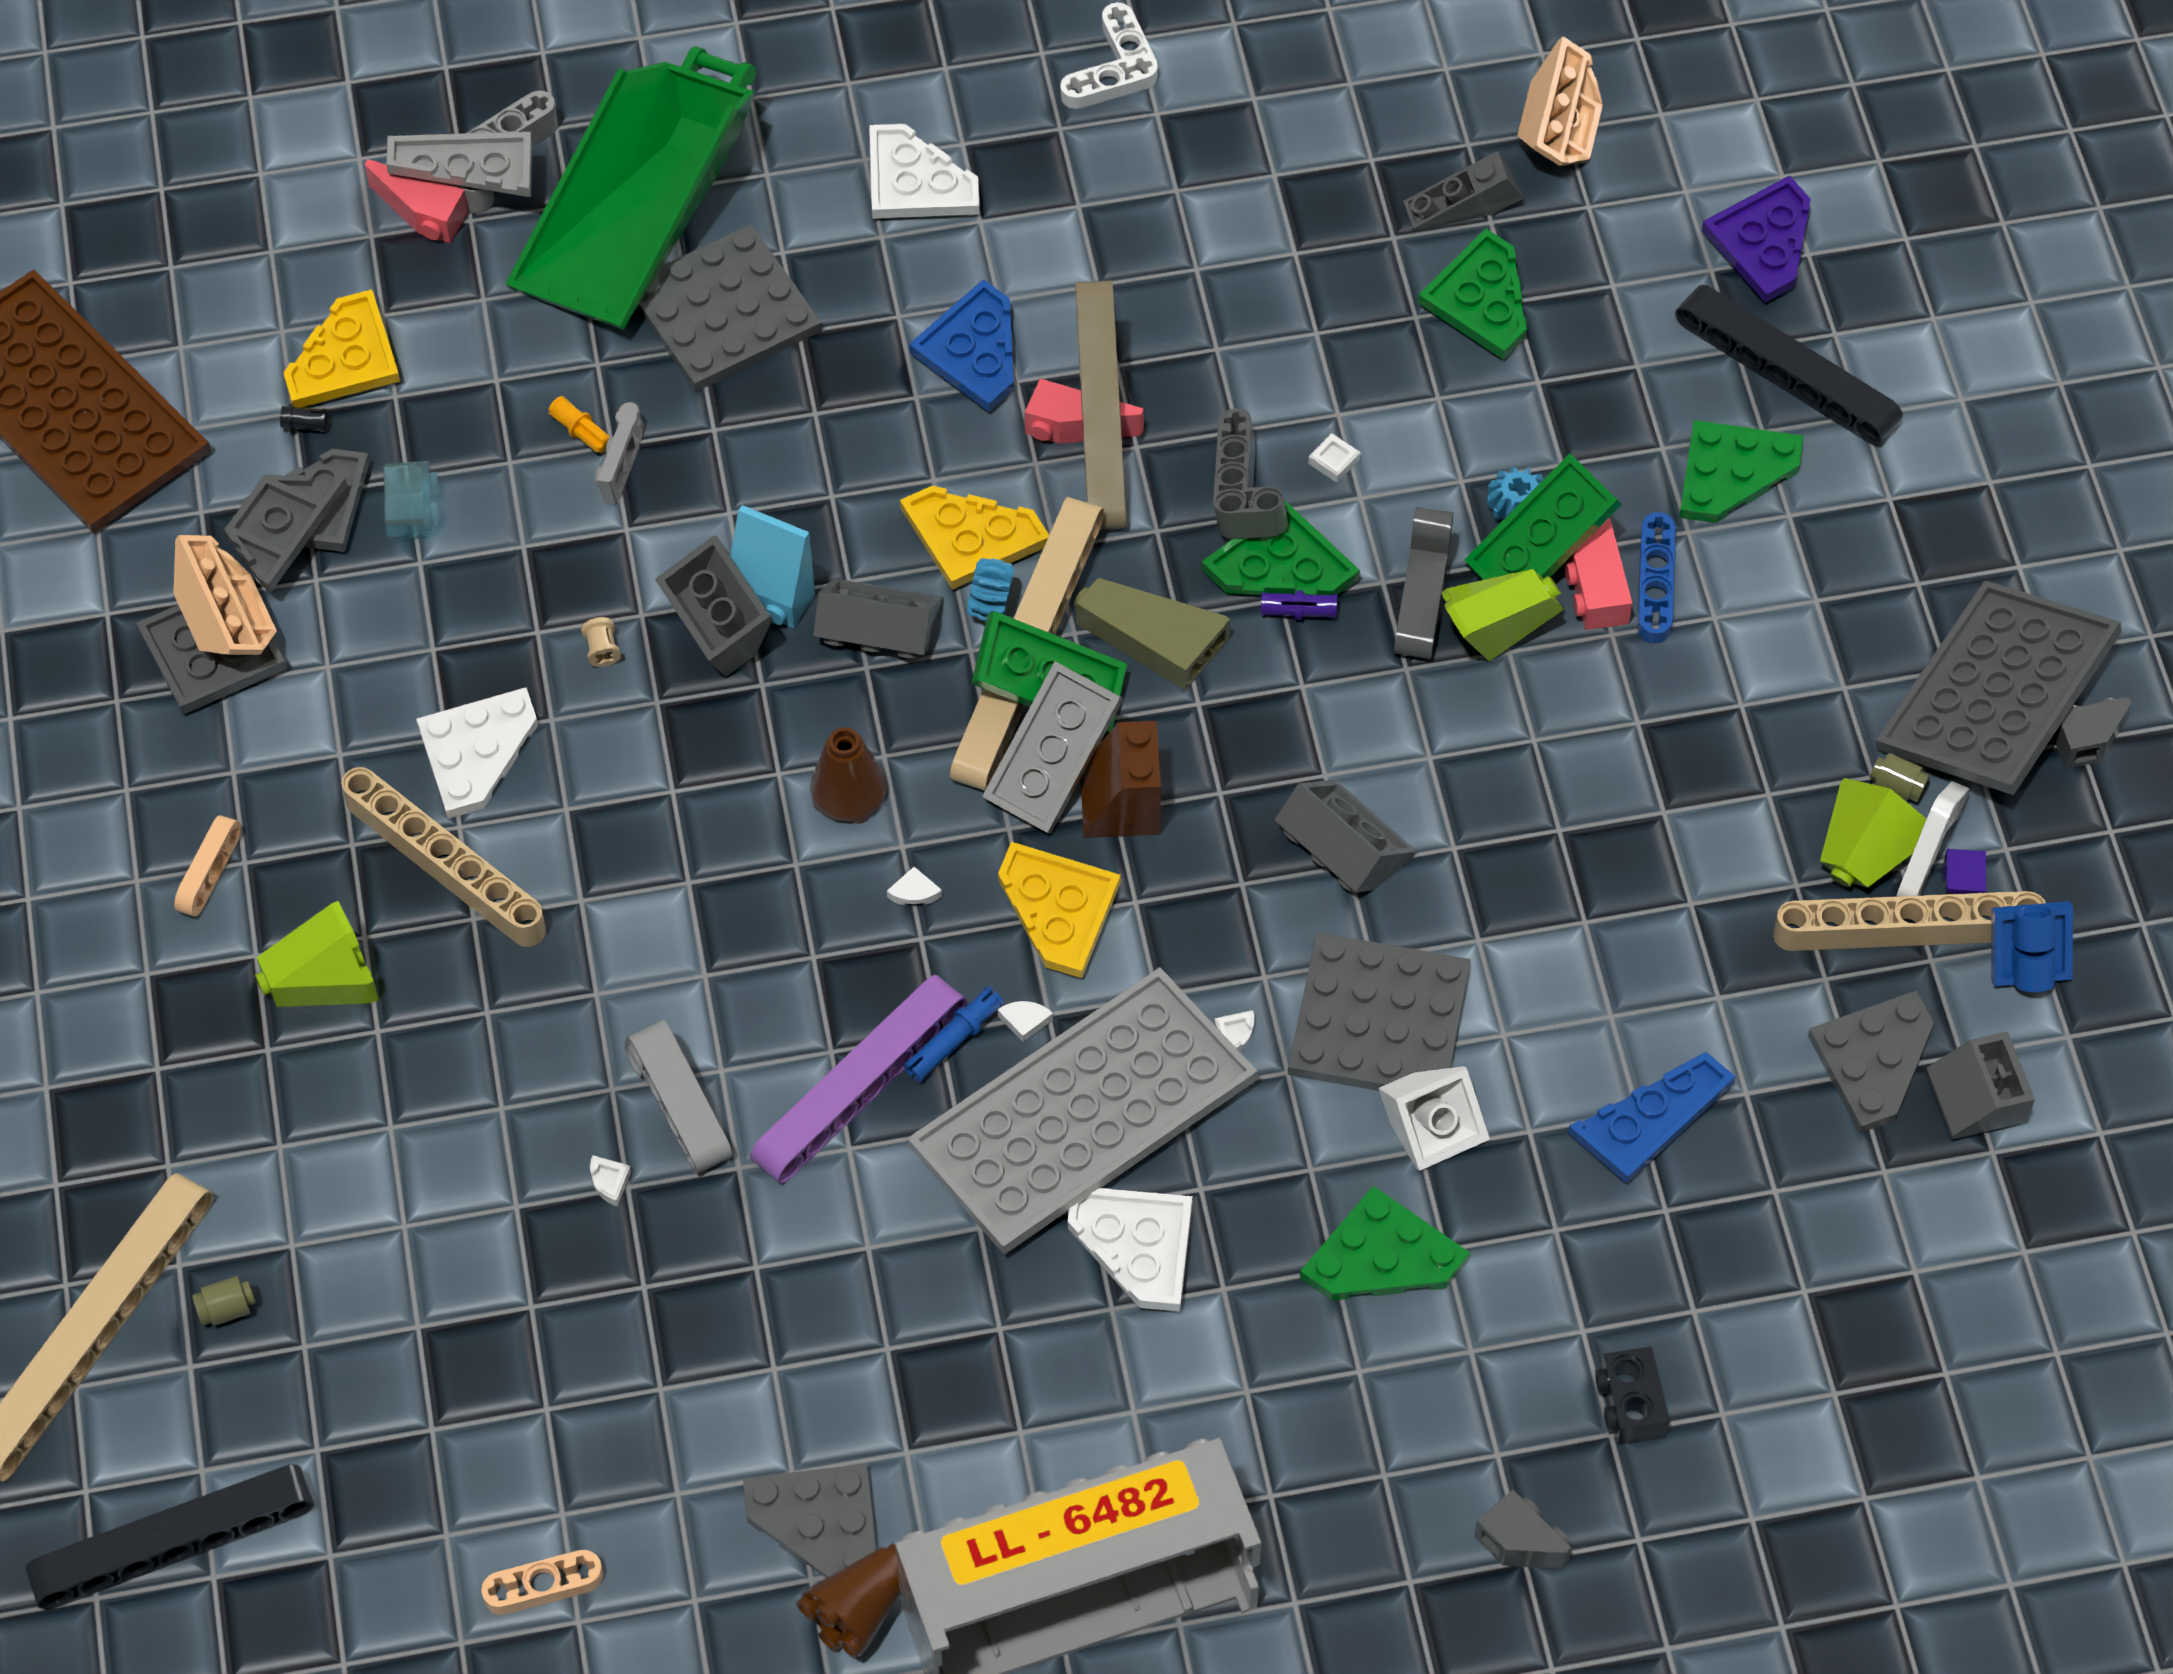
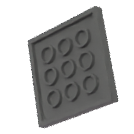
[637,224,822,392]
[1288,932,1471,1091]

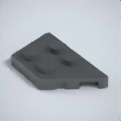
[224,475,347,592]

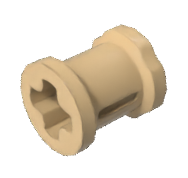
[581,617,621,667]

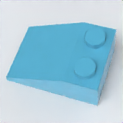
[730,505,815,629]

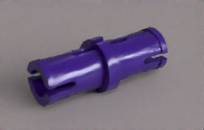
[1261,590,1338,620]

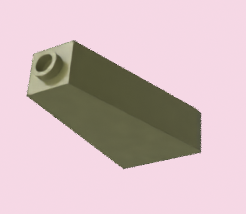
[1074,578,1230,691]

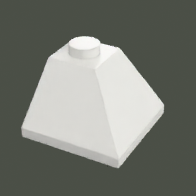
[1378,1066,1490,1171]

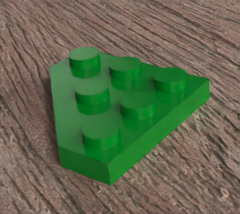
[1418,228,1527,360]
[1679,420,1804,523]
[1201,501,1360,595]
[1300,1186,1470,1301]

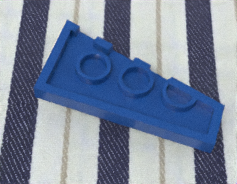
[1568,1052,1736,1184]

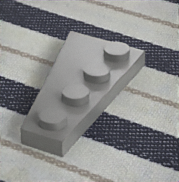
[386,132,532,197]

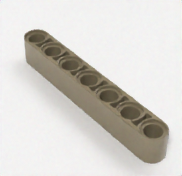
[1075,280,1126,530]

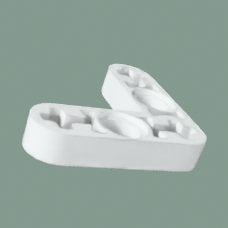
[1060,3,1158,109]
[1897,781,1970,897]

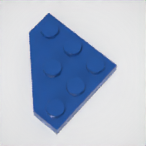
[909,279,1014,412]

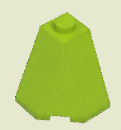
[1441,569,1564,661]
[1820,778,1927,887]
[255,901,379,1007]

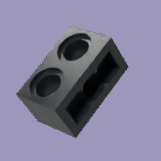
[1595,1346,1669,1445]

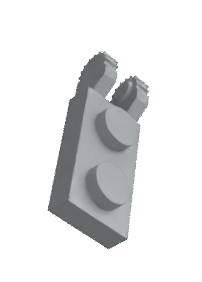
[595,402,645,504]

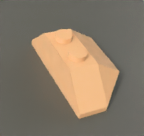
[1517,37,1603,166]
[173,535,277,655]

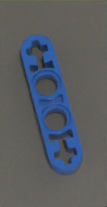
[1637,512,1676,644]

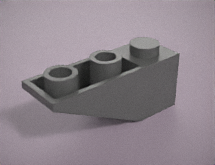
[1403,151,1524,231]

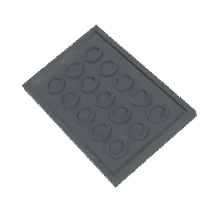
[1875,580,2122,795]

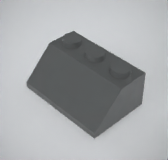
[655,535,773,677]
[813,578,943,658]
[1274,780,1417,892]

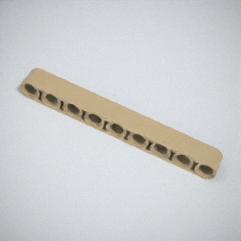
[950,497,1104,791]
[0,1173,213,1481]

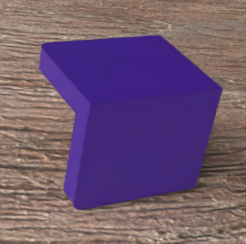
[1942,849,1986,894]

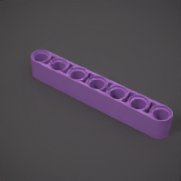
[750,975,967,1183]

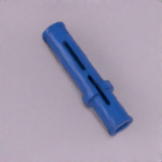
[903,986,1004,1083]

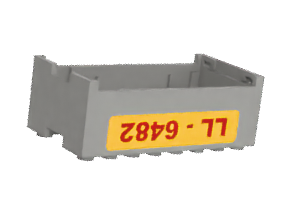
[895,1438,1261,1674]

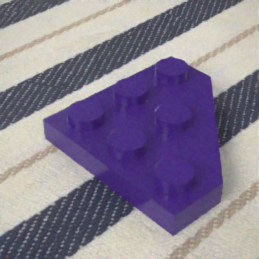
[1701,175,1811,303]

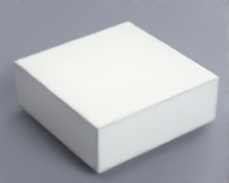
[1308,433,1360,483]

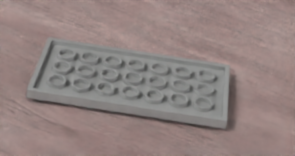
[907,967,1258,1255]

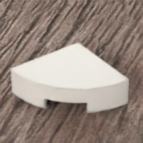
[887,867,942,905]
[998,1001,1053,1042]
[1215,1010,1254,1052]
[590,1155,631,1207]

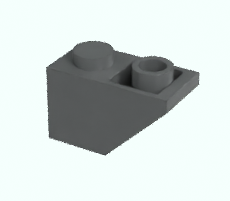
[2052,697,2132,769]
[1474,1490,1571,1569]

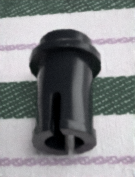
[280,403,327,433]

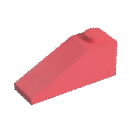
[364,159,469,243]
[1025,379,1144,444]

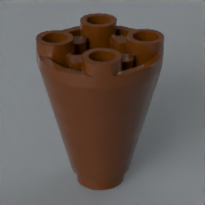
[810,727,887,824]
[796,1543,900,1659]

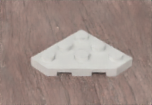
[870,124,980,218]
[416,688,538,819]
[1068,1188,1192,1312]

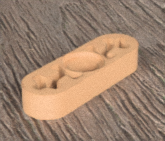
[174,815,241,917]
[481,1550,603,1615]

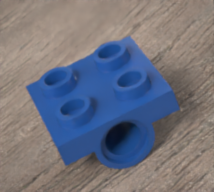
[1991,901,2073,992]

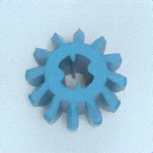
[1487,465,1543,521]
[967,558,1014,621]

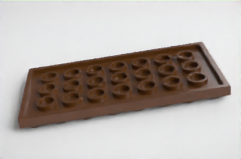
[0,269,211,533]

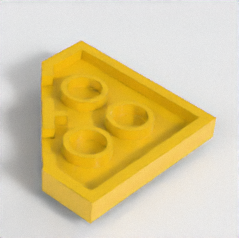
[283,289,400,407]
[900,485,1049,590]
[998,842,1121,978]

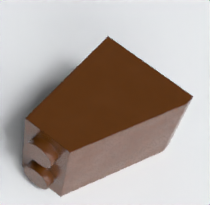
[1080,721,1161,838]

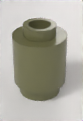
[1869,753,1930,803]
[192,1275,256,1326]

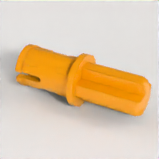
[548,396,610,454]

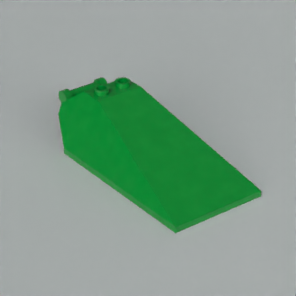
[505,46,756,330]

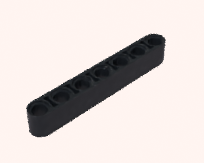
[1675,285,1903,445]
[25,1465,314,1610]

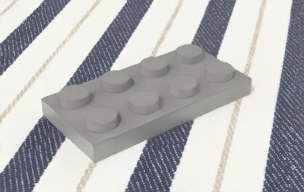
[982,662,1124,834]

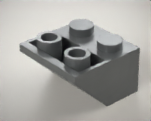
[1925,1031,2035,1140]

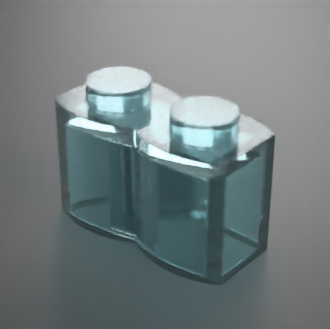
[384,461,440,540]

